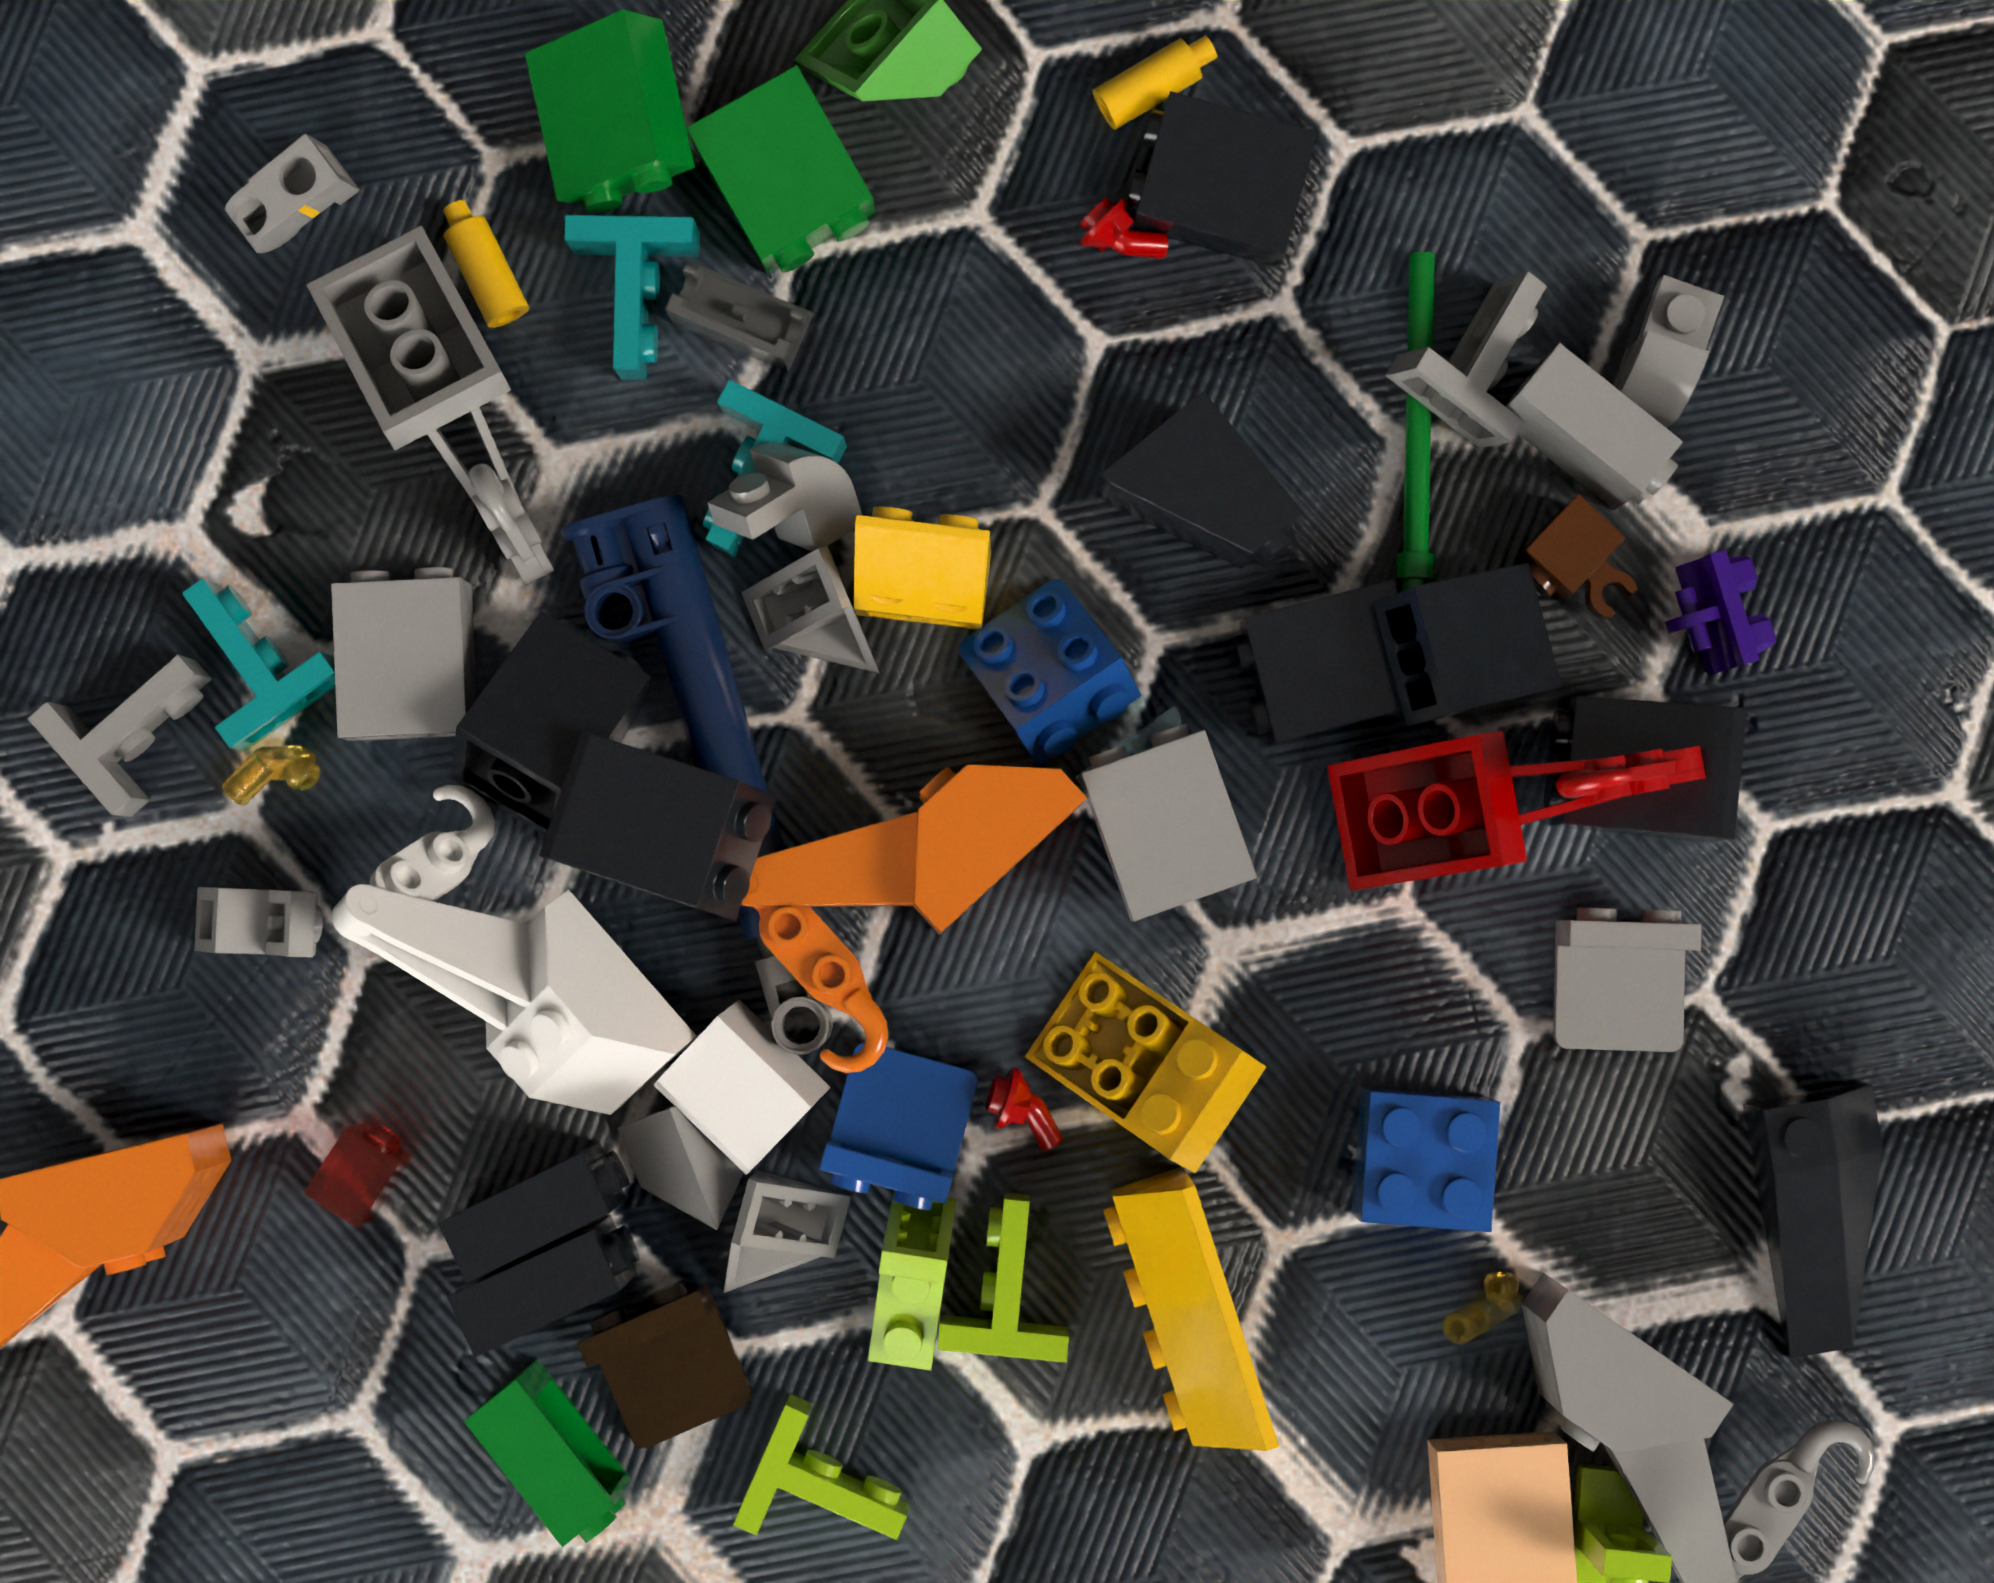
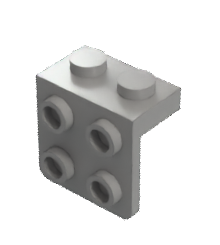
[1553,908,1701,1052]

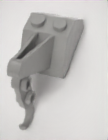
[306,226,554,585]
[1522,1272,1875,1583]

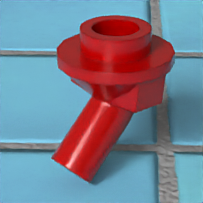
[1079,197,1168,259]
[985,1067,1063,1150]

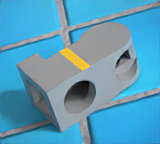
[225,134,360,253]

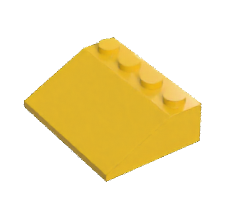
[1103,1167,1280,1451]

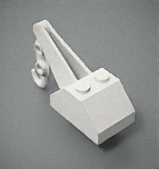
[332,785,697,1115]

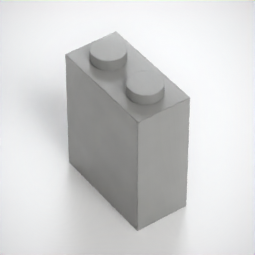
[1505,343,1683,510]
[331,567,477,741]
[1079,724,1257,921]

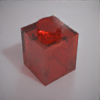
[303,1121,413,1229]

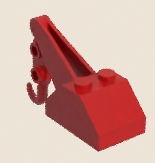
[1327,731,1706,891]

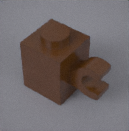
[1515,494,1638,621]

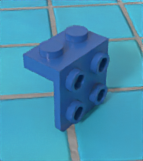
[959,579,1142,767]
[819,1042,978,1210]

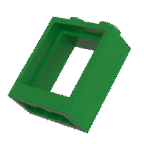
[464,1358,632,1547]

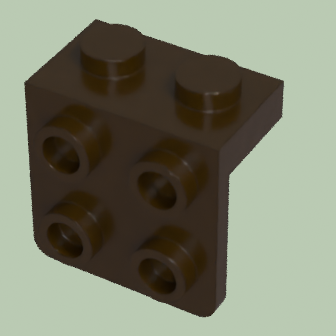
[577,1280,752,1449]

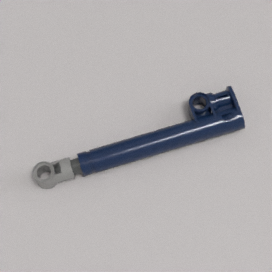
[561,495,833,1055]

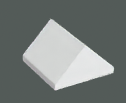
[654,999,831,1175]

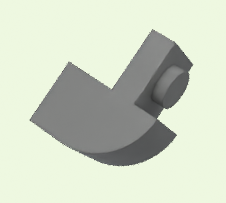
[1613,275,1724,428]
[707,442,862,551]
[194,887,323,957]

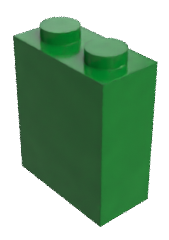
[525,9,695,213]
[686,65,876,274]

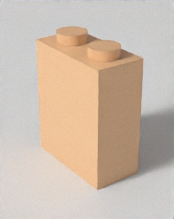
[1427,1431,1577,1583]

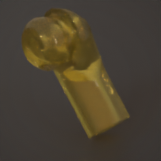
[222,745,320,806]
[1443,1272,1523,1345]

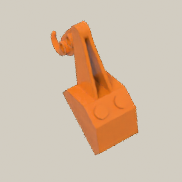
[741,764,1087,1073]
[0,1123,231,1348]

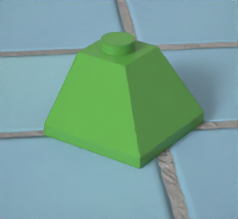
[794,0,982,101]

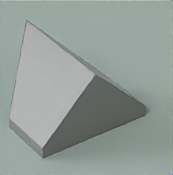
[741,546,879,673]
[618,1105,744,1230]
[723,1170,851,1293]

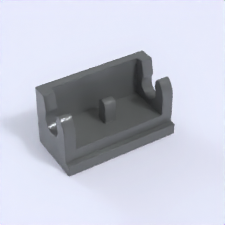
[665,262,813,372]

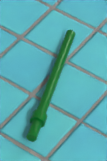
[1396,252,1435,591]

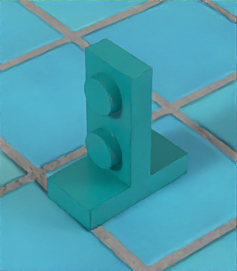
[565,215,700,381]
[703,379,847,558]
[182,578,335,751]

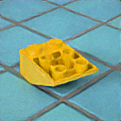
[854,506,991,630]
[1025,952,1266,1174]

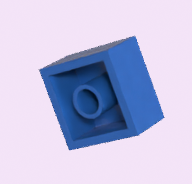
[1352,1087,1501,1232]

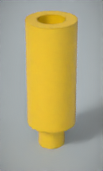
[1092,36,1217,130]
[443,200,530,328]

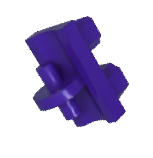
[1665,550,1776,676]

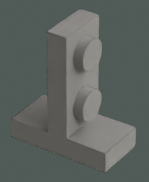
[1385,271,1547,448]
[27,655,212,817]

